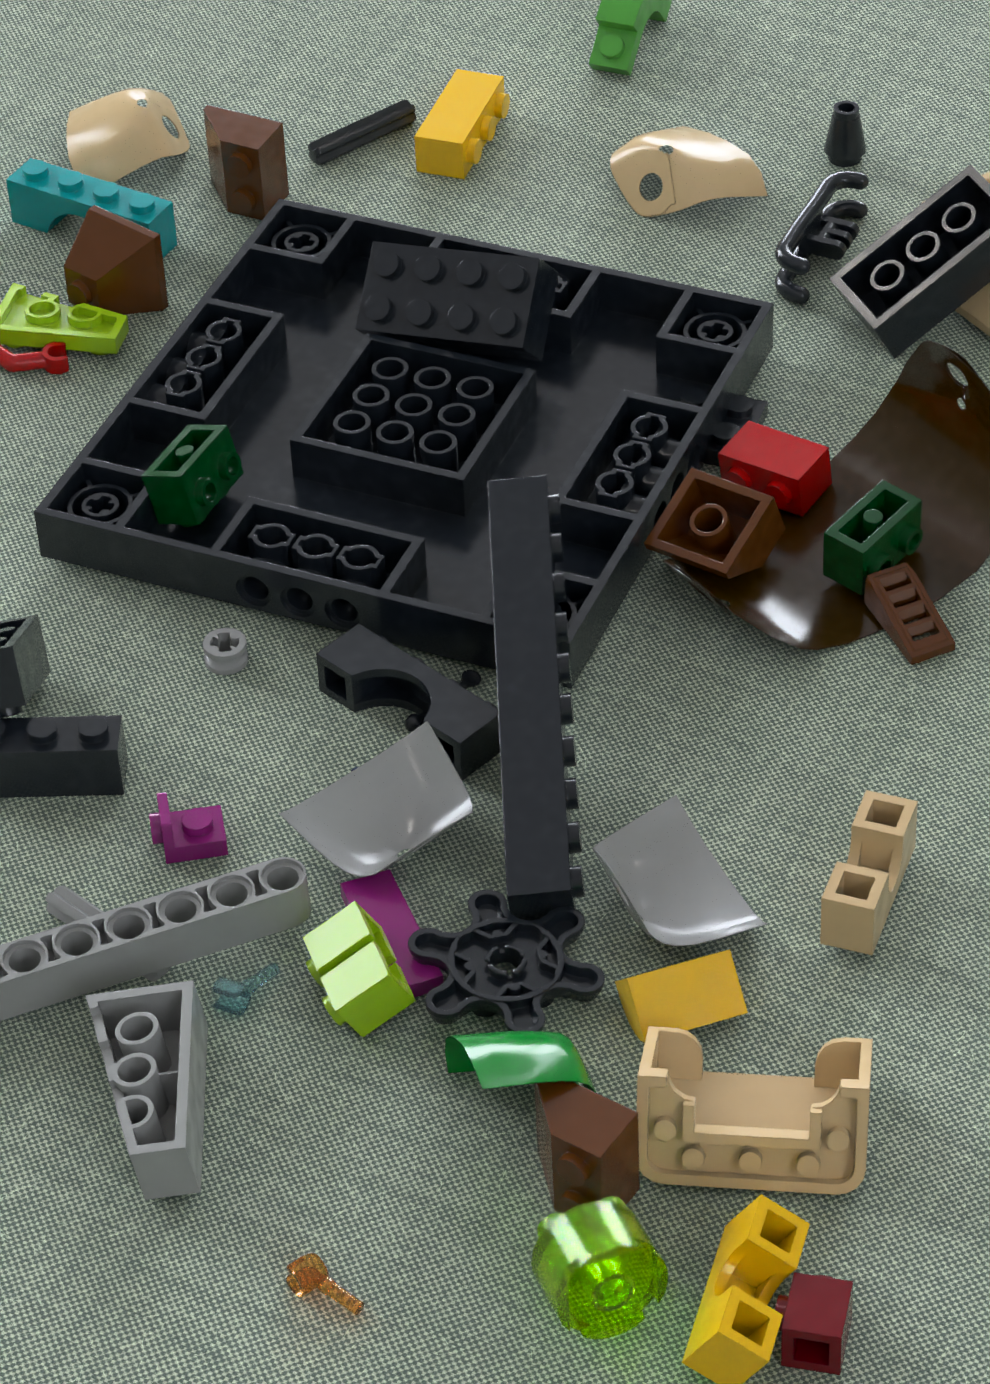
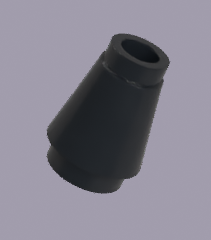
[824,100,866,167]

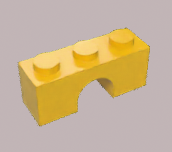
[681,1194,810,1384]

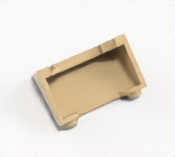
[637,1026,873,1195]

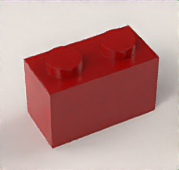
[718,420,832,517]

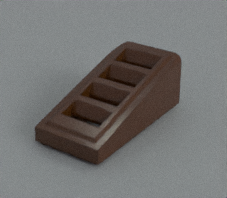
[864,563,956,665]

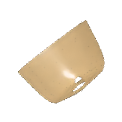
[66,88,190,183]
[610,126,768,217]

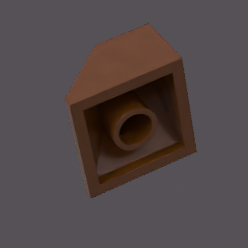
[64,205,169,315]

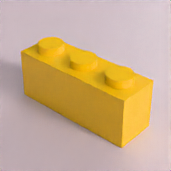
[414,69,510,179]

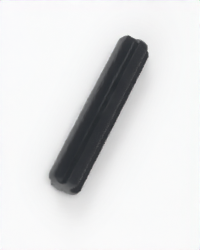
[308,99,416,165]

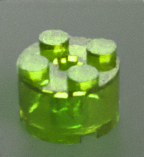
[531,1196,668,1339]

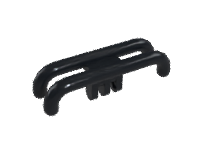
[774,171,869,304]

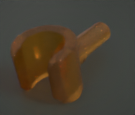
[286,1253,364,1315]

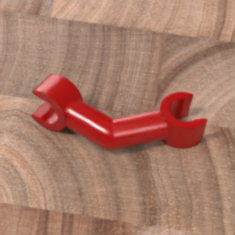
[0,342,69,374]

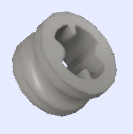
[202,627,249,675]

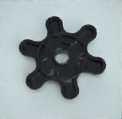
[408,889,605,1031]

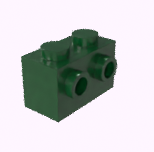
[141,425,244,527]
[823,480,923,595]

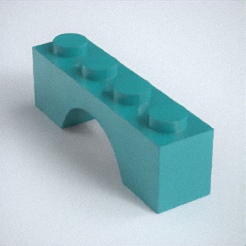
[6,158,177,258]

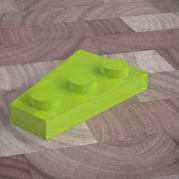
[0,283,129,355]

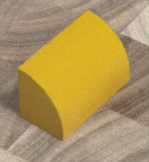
[615,949,748,1043]

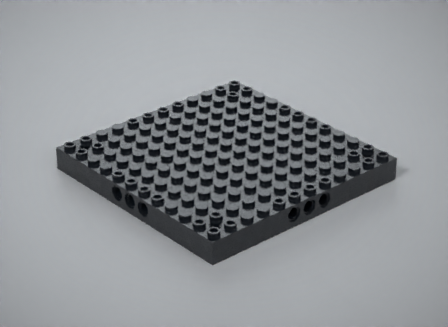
[34,198,774,688]

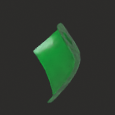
[445,1031,596,1093]

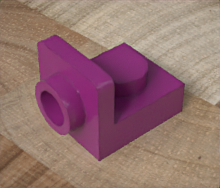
[149,792,228,864]

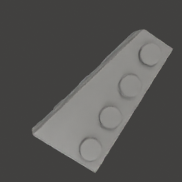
[85,980,208,1200]

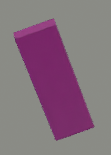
[340,869,444,997]

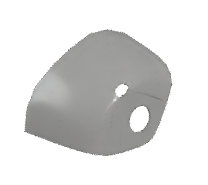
[279,721,473,877]
[592,795,768,947]

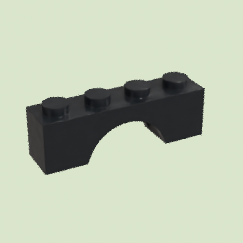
[316,624,500,781]

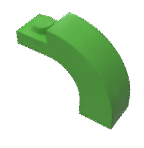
[589,0,672,76]

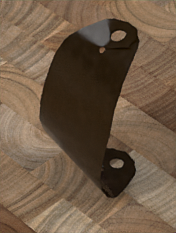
[663,340,990,650]

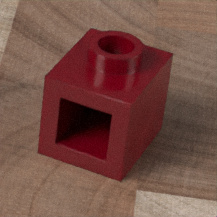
[775,1272,853,1375]

